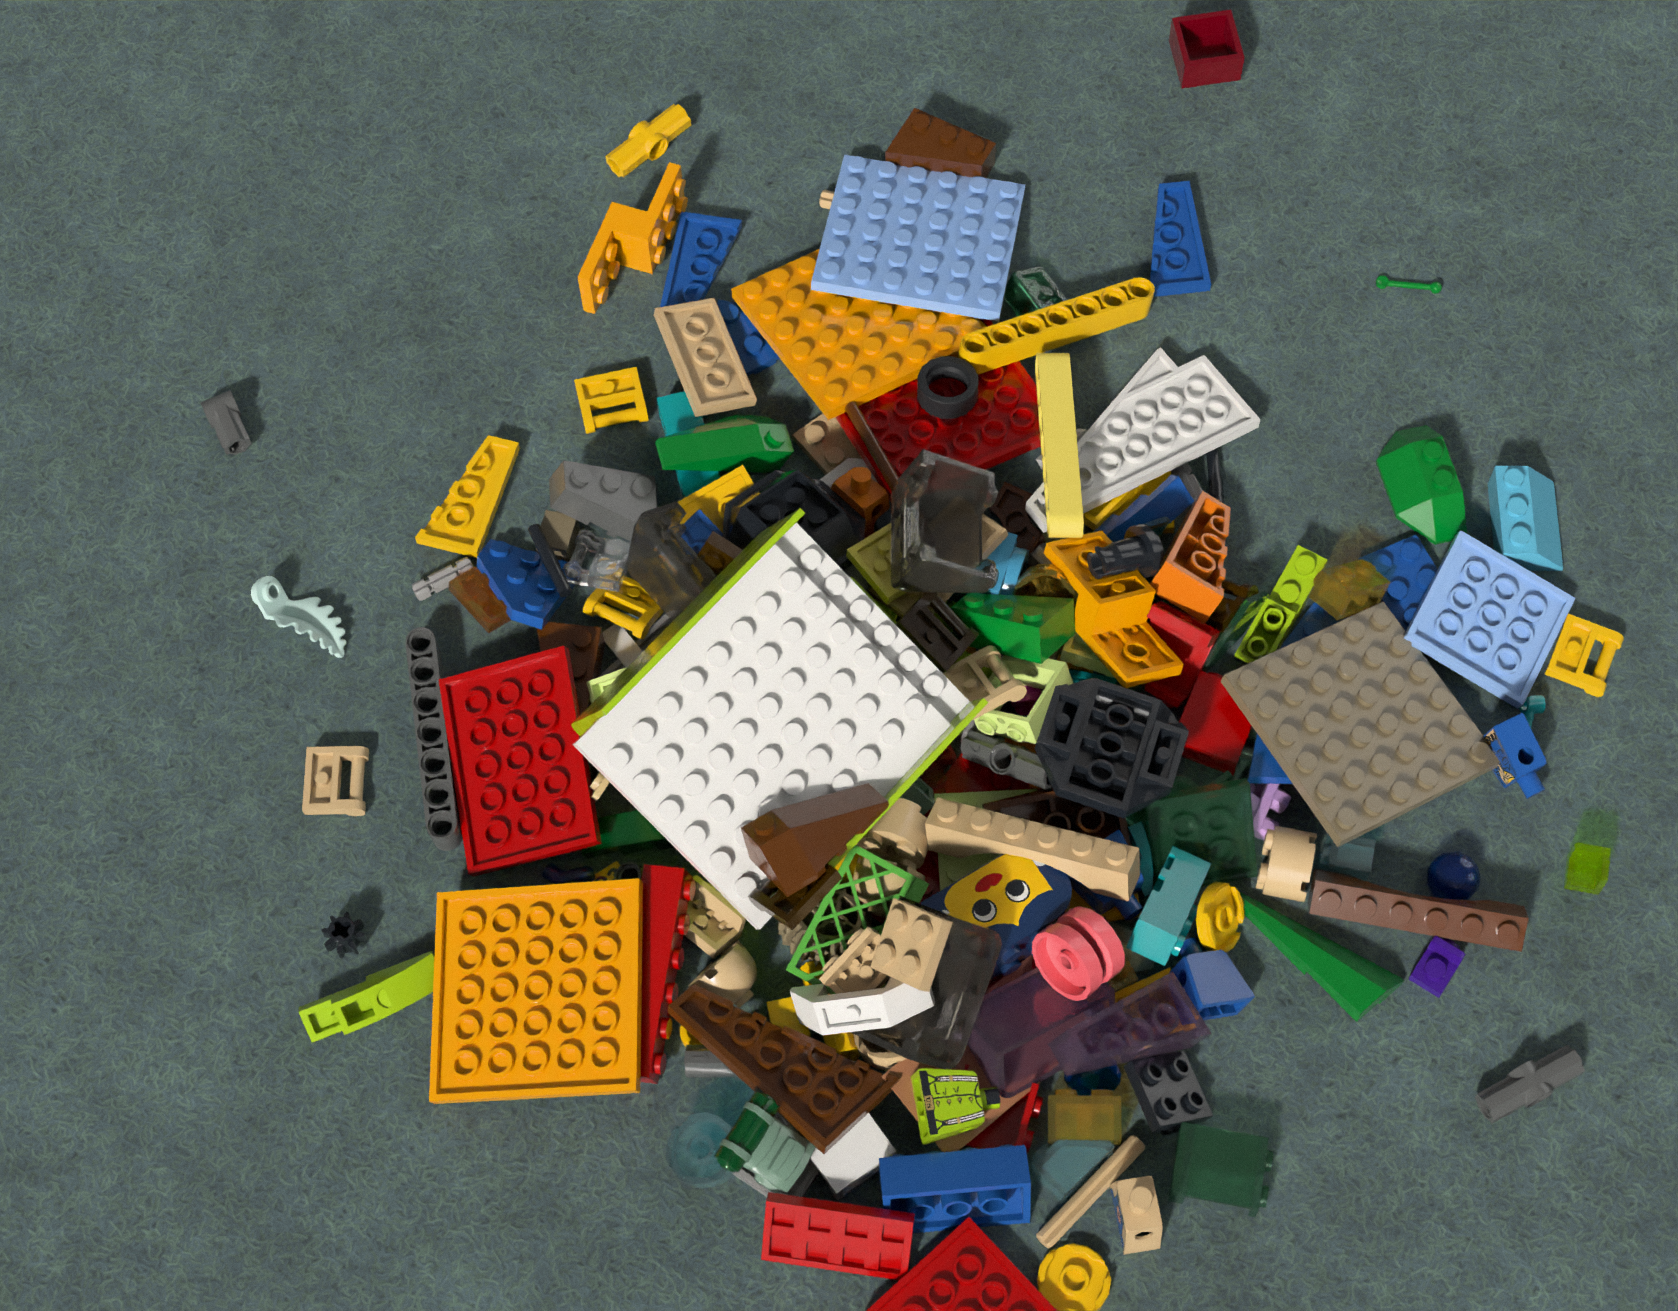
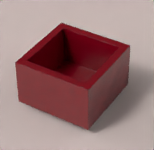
[1169,9,1245,89]

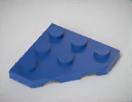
[717,300,780,376]
[477,539,581,630]

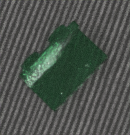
[1004,266,1067,316]

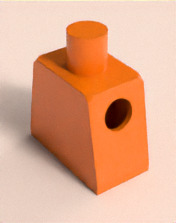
[831,467,890,539]

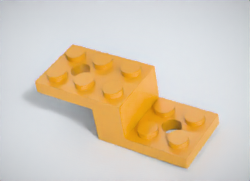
[578,162,688,314]
[1044,531,1184,688]

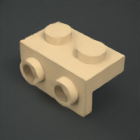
[685,875,746,959]
[819,927,890,994]

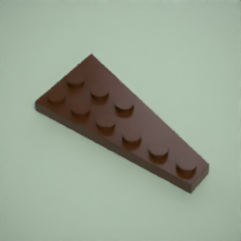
[668,984,900,1154]

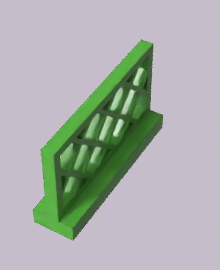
[785,845,929,994]

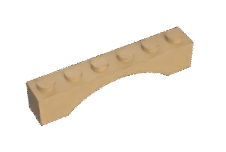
[925,797,1140,902]

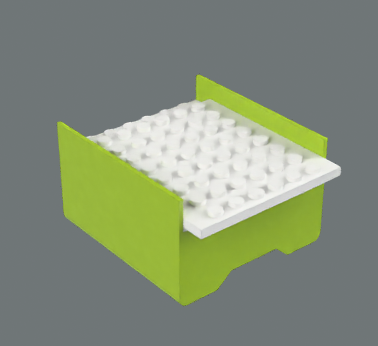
[571,508,988,930]

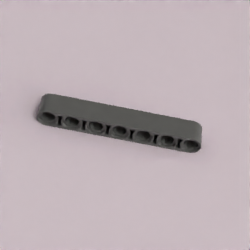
[405,627,463,851]

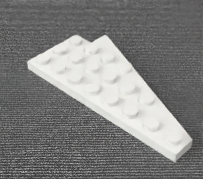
[1025,348,1260,533]

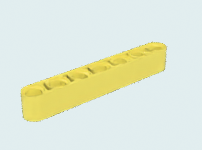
[1035,353,1084,538]

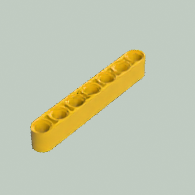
[958,277,1155,374]

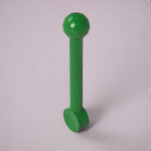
[1376,276,1442,294]

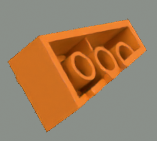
[1150,491,1231,623]

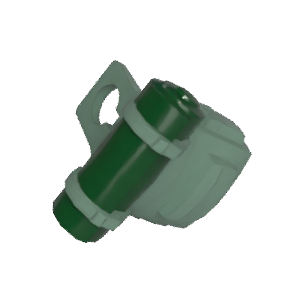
[714,1092,816,1194]

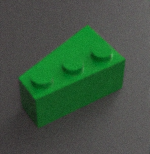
[951,593,1075,664]

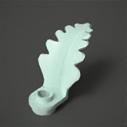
[251,576,347,658]

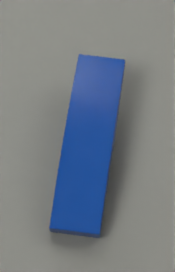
[1094,475,1194,542]

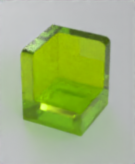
[1564,842,1611,895]

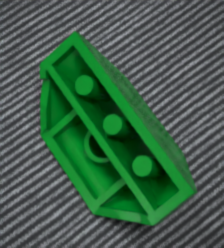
[1376,425,1467,545]

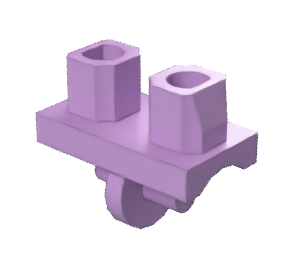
[1230,783,1291,841]

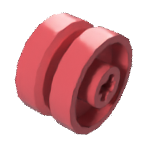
[1032,906,1125,1001]

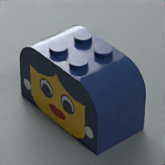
[918,854,1072,984]

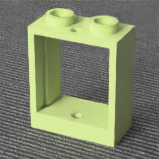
[974,655,1073,744]

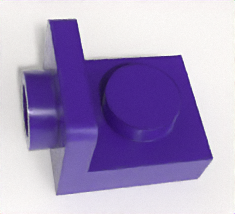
[1408,936,1466,998]

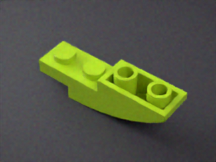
[1234,545,1328,663]
[298,951,434,1043]

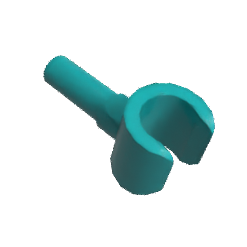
[1519,695,1546,728]

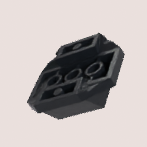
[722,469,866,570]
[1034,678,1189,818]

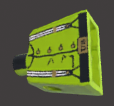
[911,1068,1000,1145]

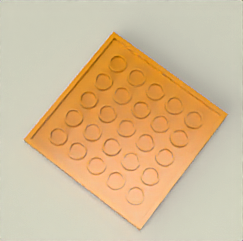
[731,249,986,420]
[429,878,643,1104]

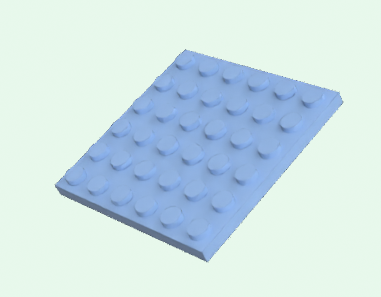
[811,155,1025,322]

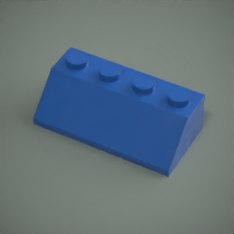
[879,1144,1031,1233]

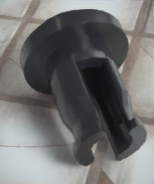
[1087,524,1164,579]

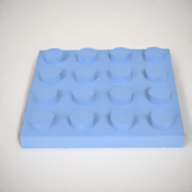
[1404,530,1575,709]

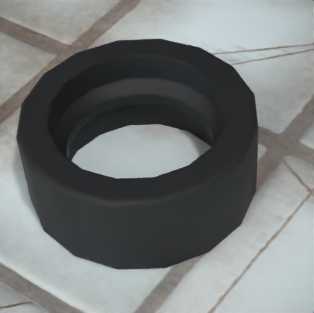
[917,356,978,419]

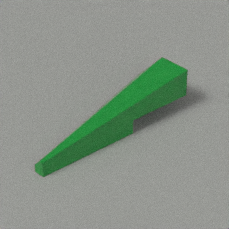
[1239,891,1405,1022]

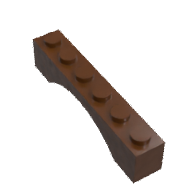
[1308,869,1529,952]

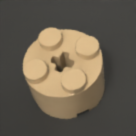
[857,798,930,871]
[1256,826,1317,902]

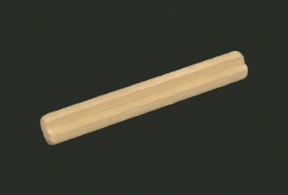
[1036,1135,1145,1248]

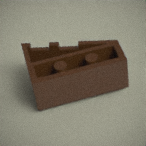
[885,108,996,178]
[537,622,605,715]

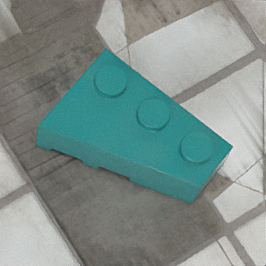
[1125,846,1211,966]

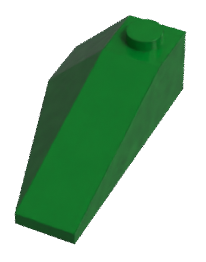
[655,415,794,473]

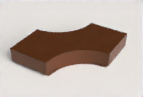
[989,482,1045,565]

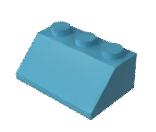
[1488,466,1563,571]

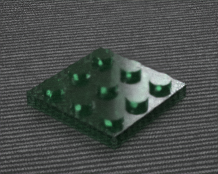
[1145,778,1258,888]

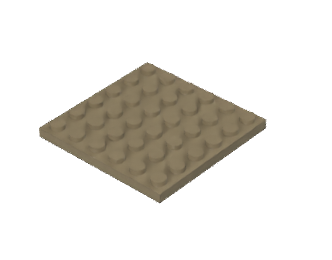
[1221,602,1500,847]

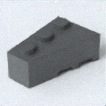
[549,460,658,551]

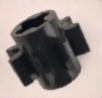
[321,912,367,959]

